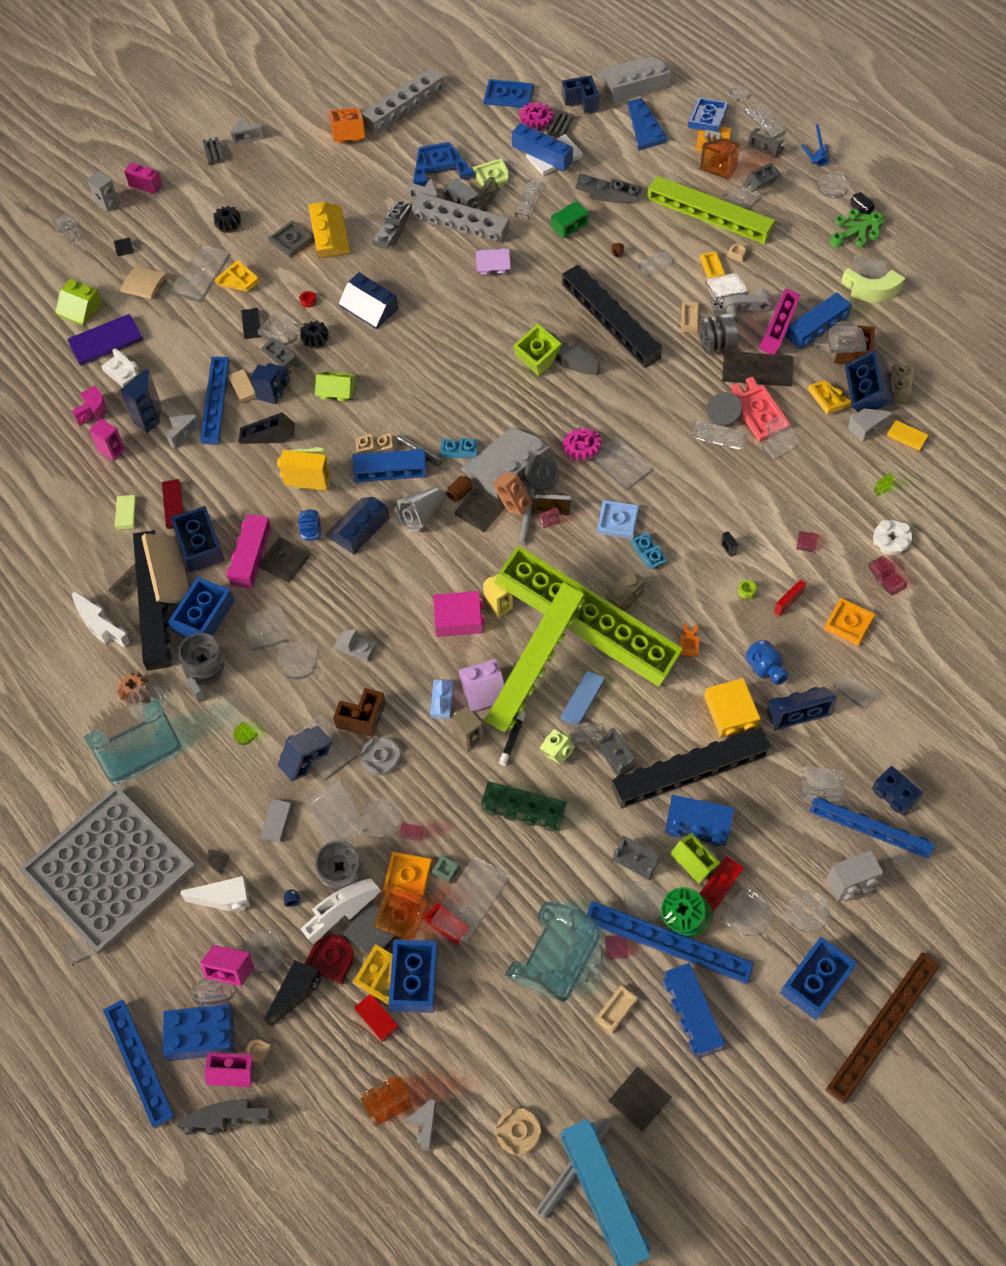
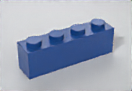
[512,123,573,171]
[786,292,852,349]
[353,449,426,482]
[662,962,725,1059]

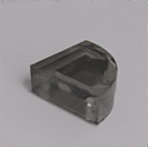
[208,849,229,875]

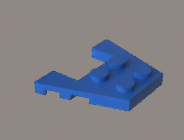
[413,142,474,186]

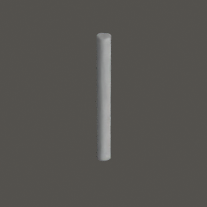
[519,485,536,546]

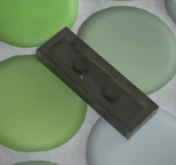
[108,563,137,601]

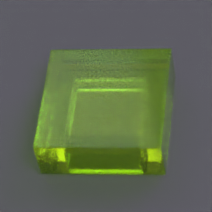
[873,473,895,496]

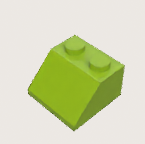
[55,279,102,326]
[513,323,562,376]
[315,371,358,401]

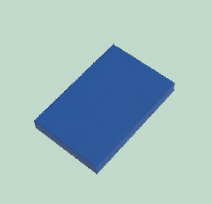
[484,79,534,108]
[688,97,728,132]

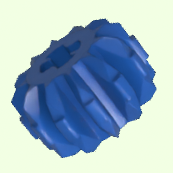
[298,509,322,541]

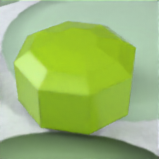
[738,580,757,599]

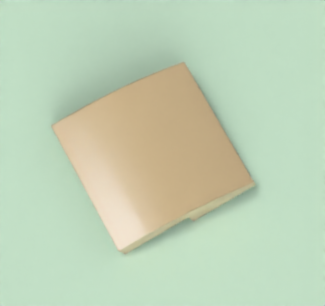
[121,266,166,299]

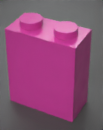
[433,591,485,637]

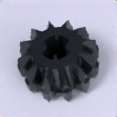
[213,205,241,233]
[300,320,329,349]

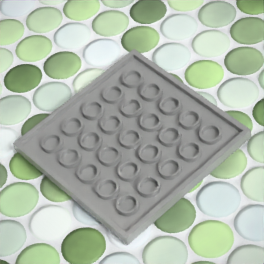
[19,786,196,954]

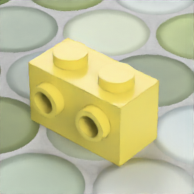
[483,574,513,618]

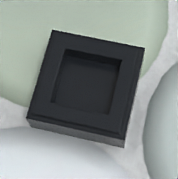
[114,237,134,256]
[721,531,738,557]

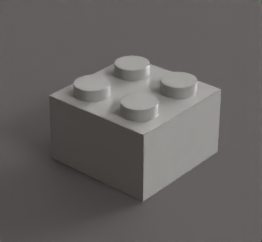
[826,850,883,902]

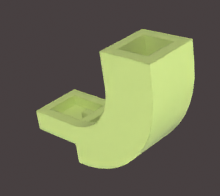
[841,268,905,302]

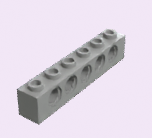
[362,68,444,134]
[412,193,509,244]

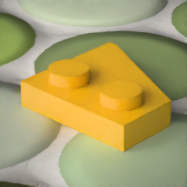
[214,260,260,292]
[808,380,852,414]
[352,944,392,1004]

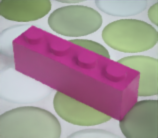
[758,288,801,356]
[226,514,271,589]

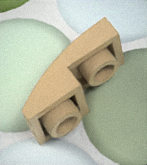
[355,433,395,454]

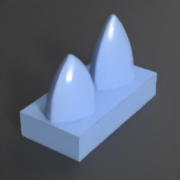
[430,679,453,719]

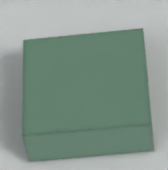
[432,855,460,884]

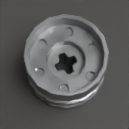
[699,312,738,354]
[179,633,224,684]
[315,840,362,892]

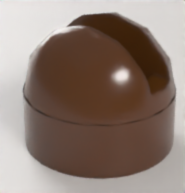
[611,243,625,257]

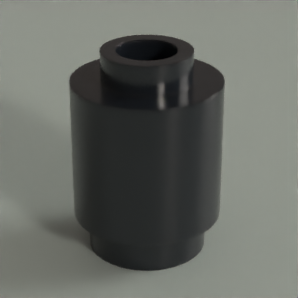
[850,192,875,215]

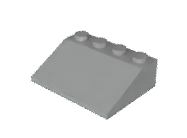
[596,56,671,103]
[461,427,549,501]

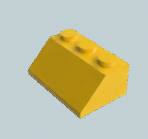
[308,202,350,258]

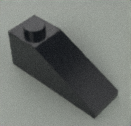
[238,412,295,444]
[264,960,321,1026]

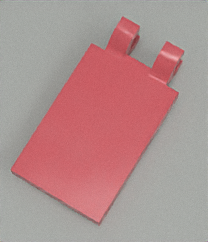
[730,377,790,442]

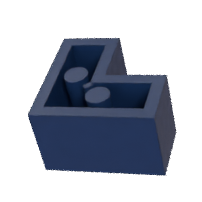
[561,75,600,113]
[251,363,290,405]
[278,725,333,782]

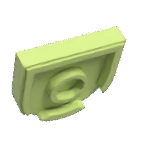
[472,158,509,189]

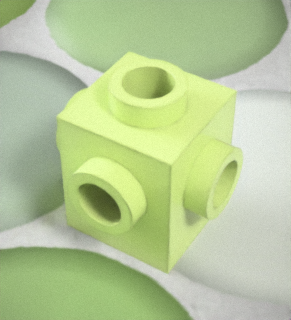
[540,729,575,765]

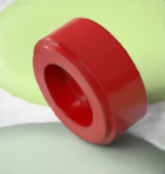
[299,291,317,308]

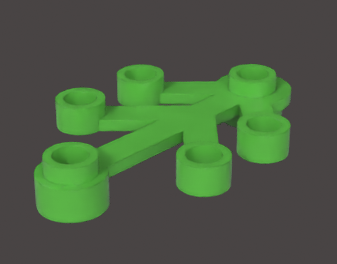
[830,209,885,248]

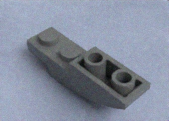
[575,173,642,203]
[373,200,412,249]
[545,329,600,376]
[177,1099,273,1135]

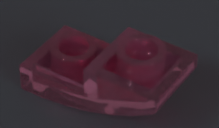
[868,556,907,596]

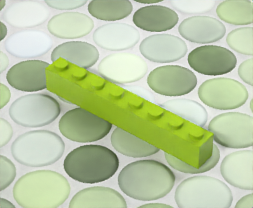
[647,175,775,245]
[484,582,585,733]

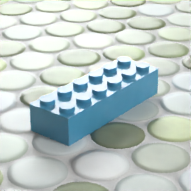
[559,1118,651,1266]

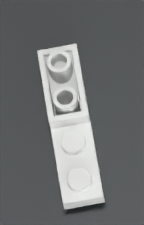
[72,592,130,648]
[301,878,381,944]

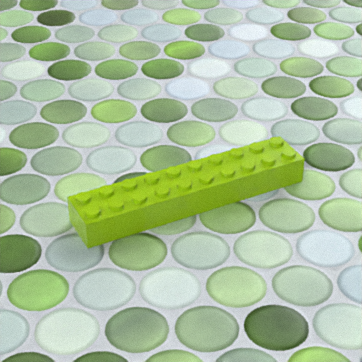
[494,545,683,687]

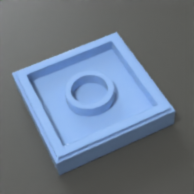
[597,500,639,539]

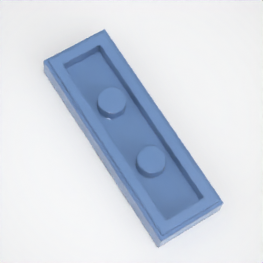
[561,670,605,727]

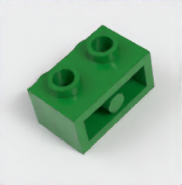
[551,201,589,239]

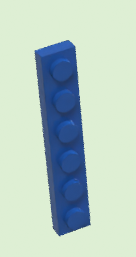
[200,357,230,444]
[809,797,935,859]
[103,999,175,1129]

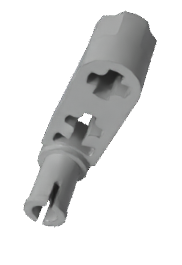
[723,289,772,323]

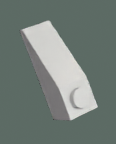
[181,876,250,912]

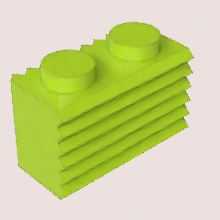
[671,833,720,884]

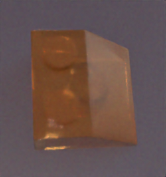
[700,138,740,180]
[373,883,431,941]
[360,1076,414,1127]

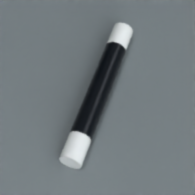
[499,711,526,766]

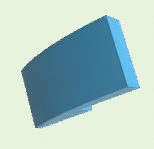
[439,437,478,458]
[630,532,667,569]

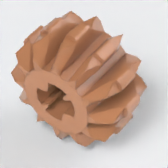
[116,672,151,705]

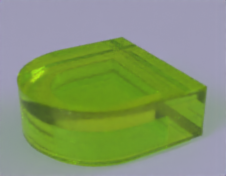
[233,721,258,745]

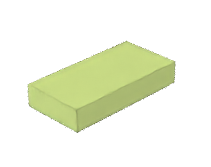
[115,495,136,530]

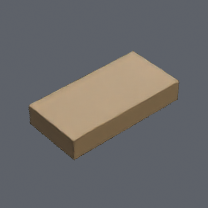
[681,302,699,333]
[227,369,256,403]
[595,985,639,1034]

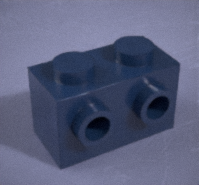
[872,765,923,816]

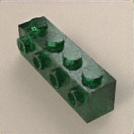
[481,781,567,832]

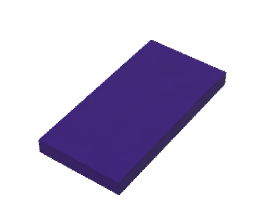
[67,314,143,366]

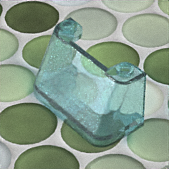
[84,699,181,784]
[505,901,601,1002]

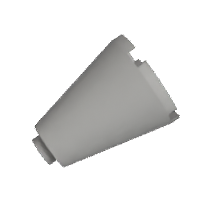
[395,487,445,532]

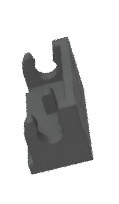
[748,127,785,158]
[743,163,781,192]
[443,178,480,208]
[261,337,301,373]
[596,727,636,776]
[612,835,660,880]

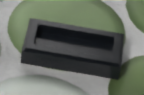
[241,308,261,339]

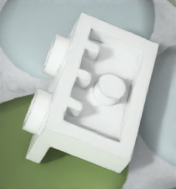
[101,348,139,387]

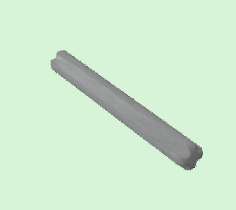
[536,1118,611,1219]

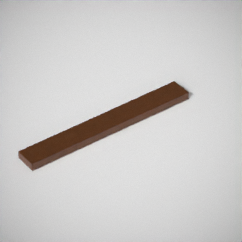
[825,952,940,1105]

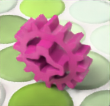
[519,101,553,130]
[563,427,602,461]

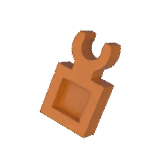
[679,623,700,657]

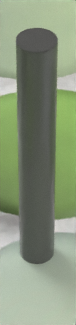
[397,434,442,466]

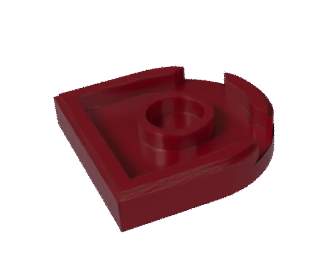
[304,935,354,985]

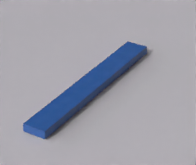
[584,901,754,984]

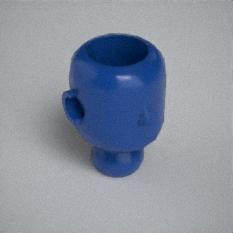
[745,640,789,685]

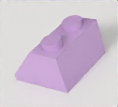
[475,248,510,274]
[459,659,504,712]

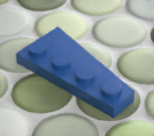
[627,97,667,151]

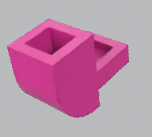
[71,385,107,426]

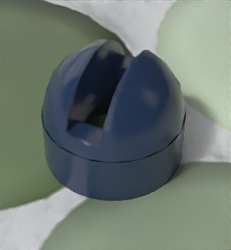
[283,889,301,907]

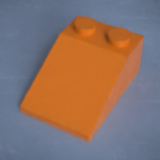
[328,107,365,143]

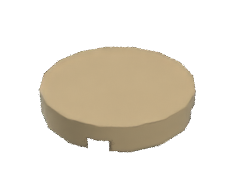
[496,1108,541,1156]

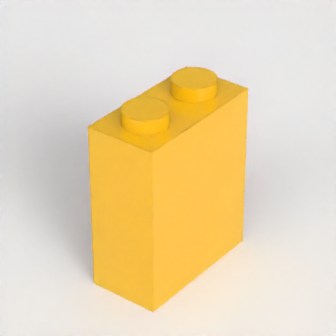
[277,450,331,491]
[704,678,760,738]

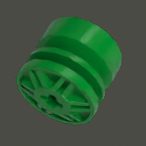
[661,887,713,938]

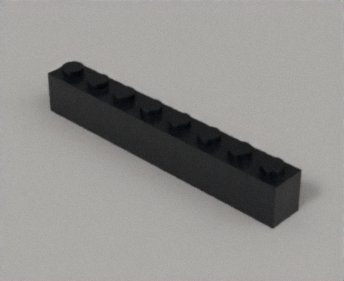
[562,265,662,368]
[133,530,172,671]
[612,727,772,809]

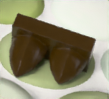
[533,493,571,515]

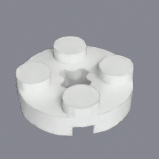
[873,520,912,555]

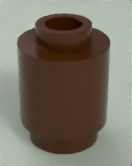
[446,476,473,502]

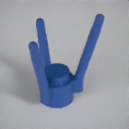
[801,124,830,167]

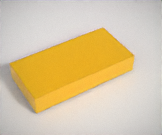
[700,251,726,282]
[887,420,928,451]

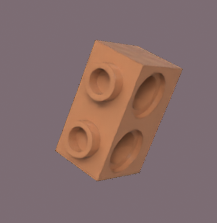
[492,472,533,515]

